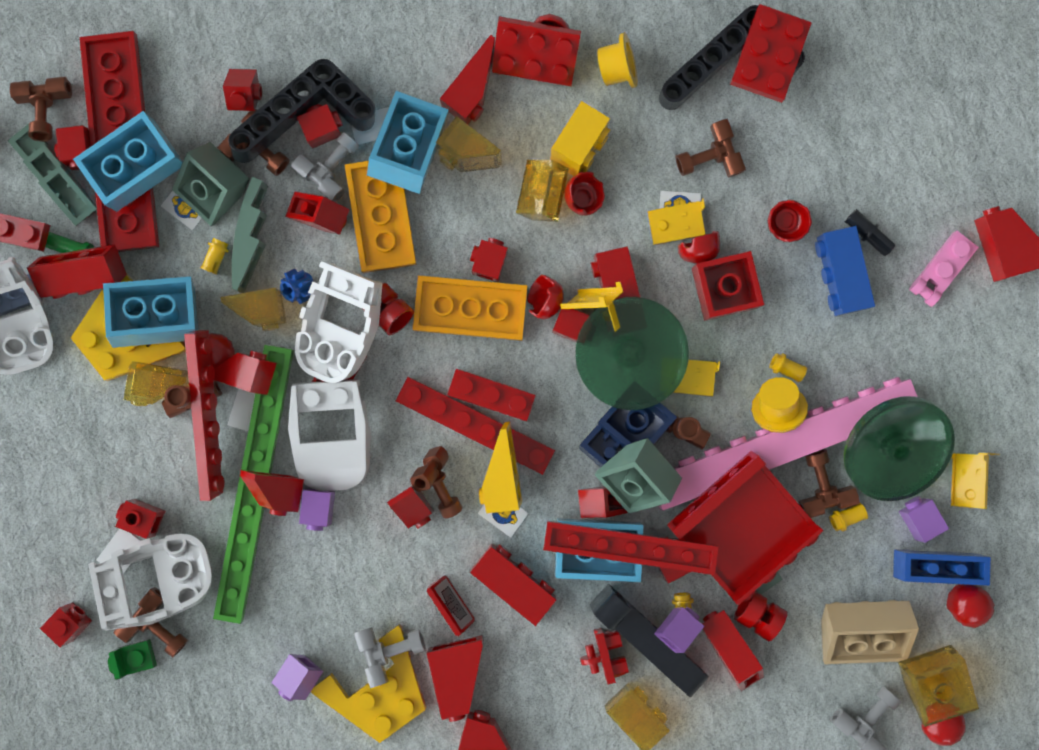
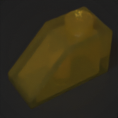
[220,288,286,331]
[123,361,188,406]

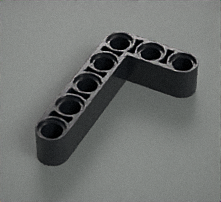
[659,5,805,110]
[228,59,375,163]
[590,584,709,698]

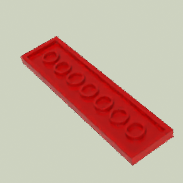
[79,31,159,252]

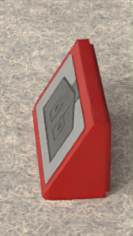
[426,575,475,636]

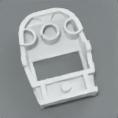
[0,257,53,375]
[295,261,382,383]
[288,379,372,491]
[88,534,212,631]

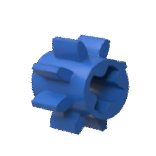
[280,269,314,304]

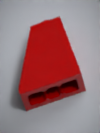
[974,206,1039,282]
[702,610,764,692]
[427,635,484,722]

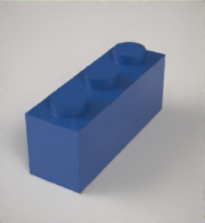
[815,226,875,316]
[893,549,991,586]

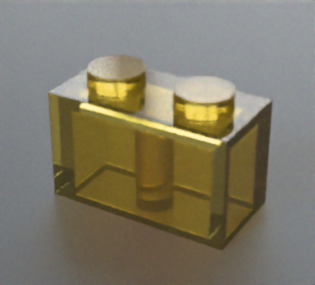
[516,160,569,222]
[604,683,670,750]

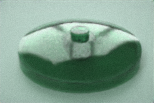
[575,297,689,410]
[844,396,955,501]

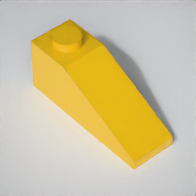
[479,422,523,514]

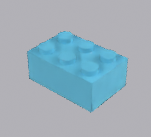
[367,91,448,194]
[73,111,183,212]
[103,276,198,348]
[555,518,644,582]

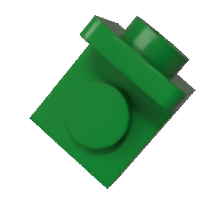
[108,639,157,680]

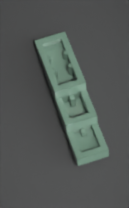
[7,124,97,226]
[232,177,268,294]

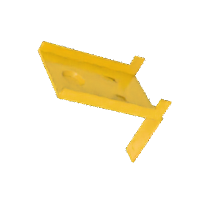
[647,198,706,245]
[560,282,623,332]
[660,357,720,397]
[950,453,1000,509]

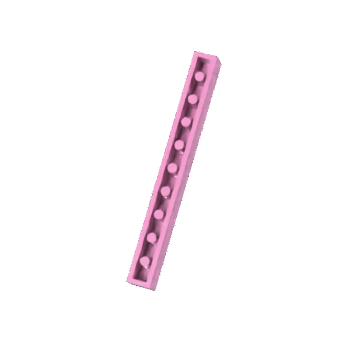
[659,376,923,511]

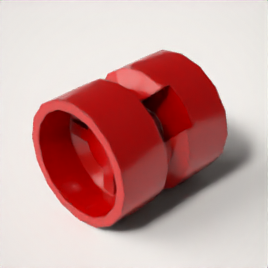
[362,283,414,336]
[734,591,788,642]

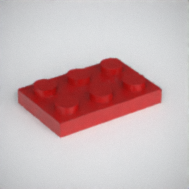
[730,4,812,103]
[492,16,581,87]

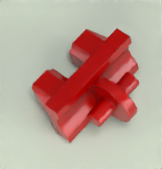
[580,628,629,685]

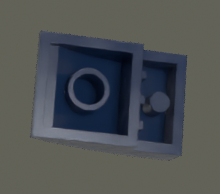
[579,381,677,468]

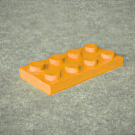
[345,161,417,274]
[413,275,527,341]

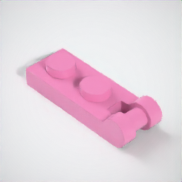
[909,230,979,307]

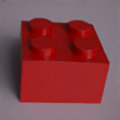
[691,251,764,321]

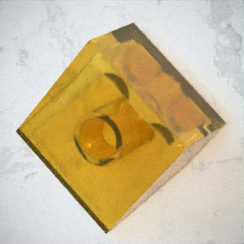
[436,116,502,173]
[898,645,979,727]

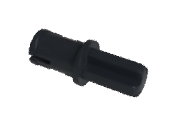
[844,209,895,256]

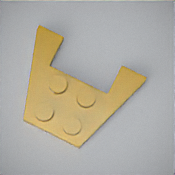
[71,272,186,381]
[311,624,426,743]

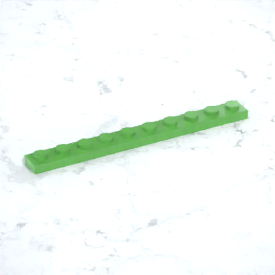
[213,345,294,624]

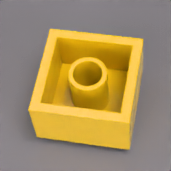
[550,101,611,176]

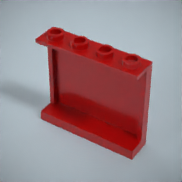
[667,451,824,605]

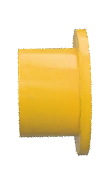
[597,32,638,88]
[751,377,808,433]

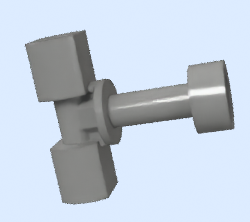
[291,132,360,202]
[354,627,426,688]
[829,686,901,750]

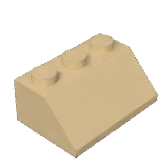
[821,600,919,664]

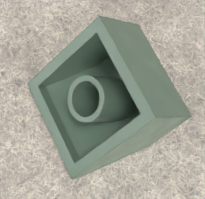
[172,142,250,226]
[595,438,682,514]

